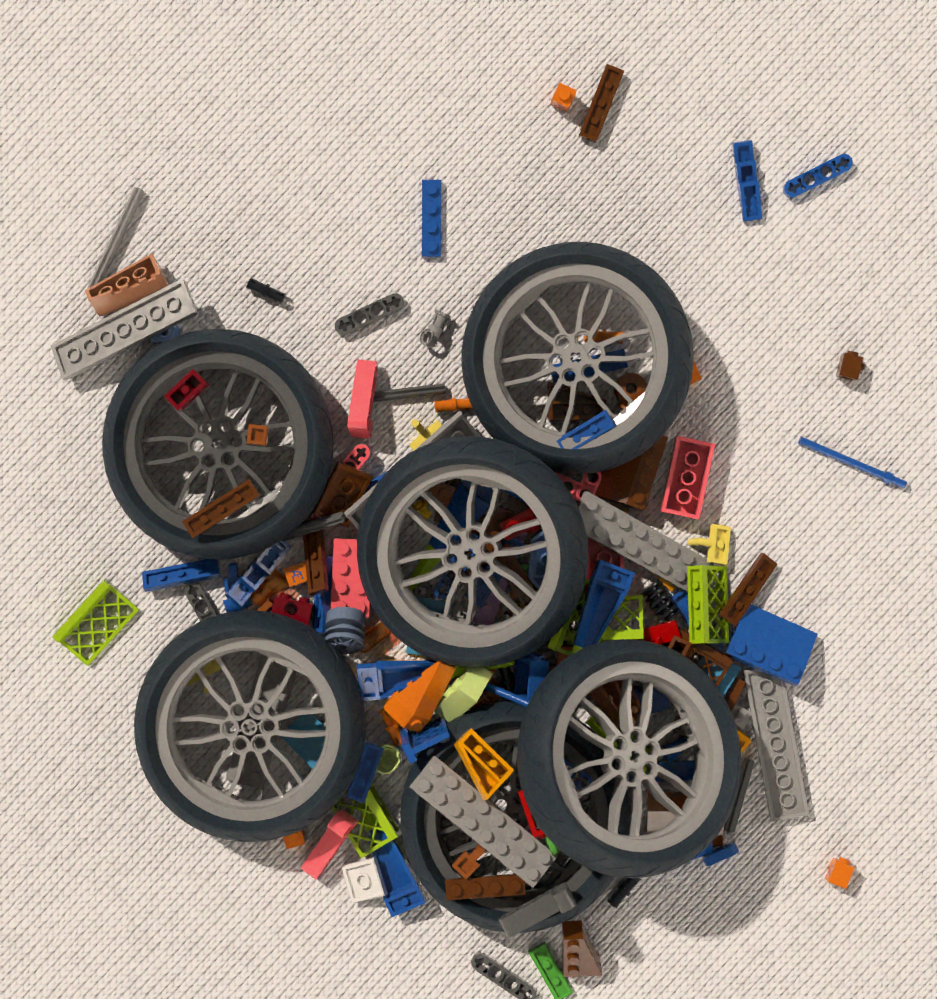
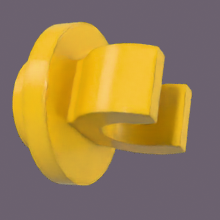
[413,499,432,519]

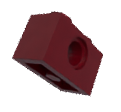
[164,369,210,412]
[272,593,314,626]

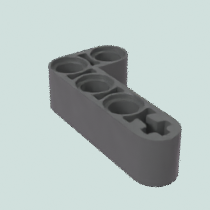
[498,882,577,938]

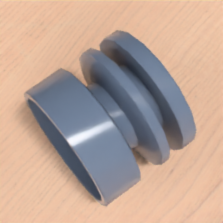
[324,607,367,654]

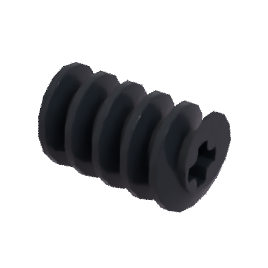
[641,579,680,622]

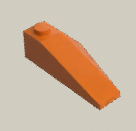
[383,661,456,733]

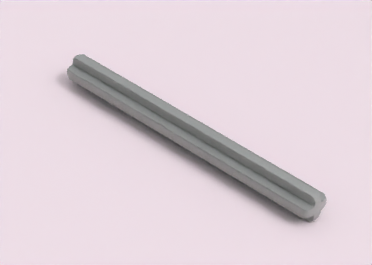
[87,187,144,289]

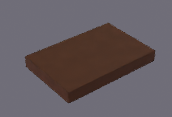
[313,461,373,527]

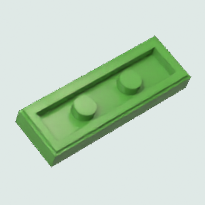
[528,941,573,999]

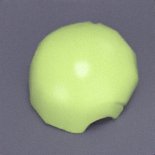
[376,743,401,774]

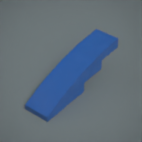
[732,140,762,222]
[225,540,291,608]

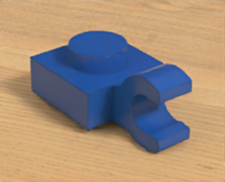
[224,563,240,597]

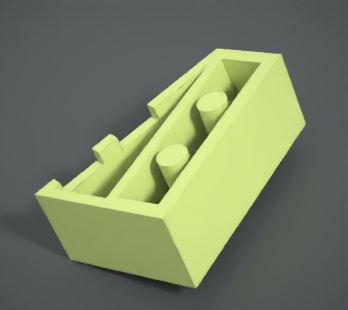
[434,667,493,722]

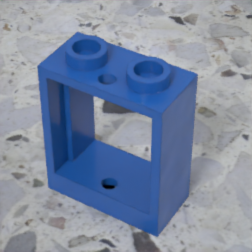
[514,652,549,700]

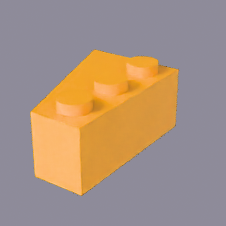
[454,728,514,800]

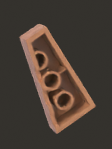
[85,254,169,317]

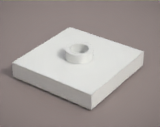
[341,857,388,903]

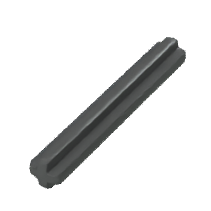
[373,384,446,402]
[282,512,347,541]
[724,758,754,833]

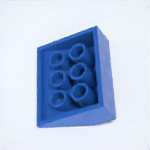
[725,604,818,686]

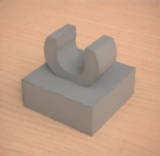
[731,703,751,730]

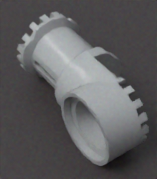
[419,310,451,348]

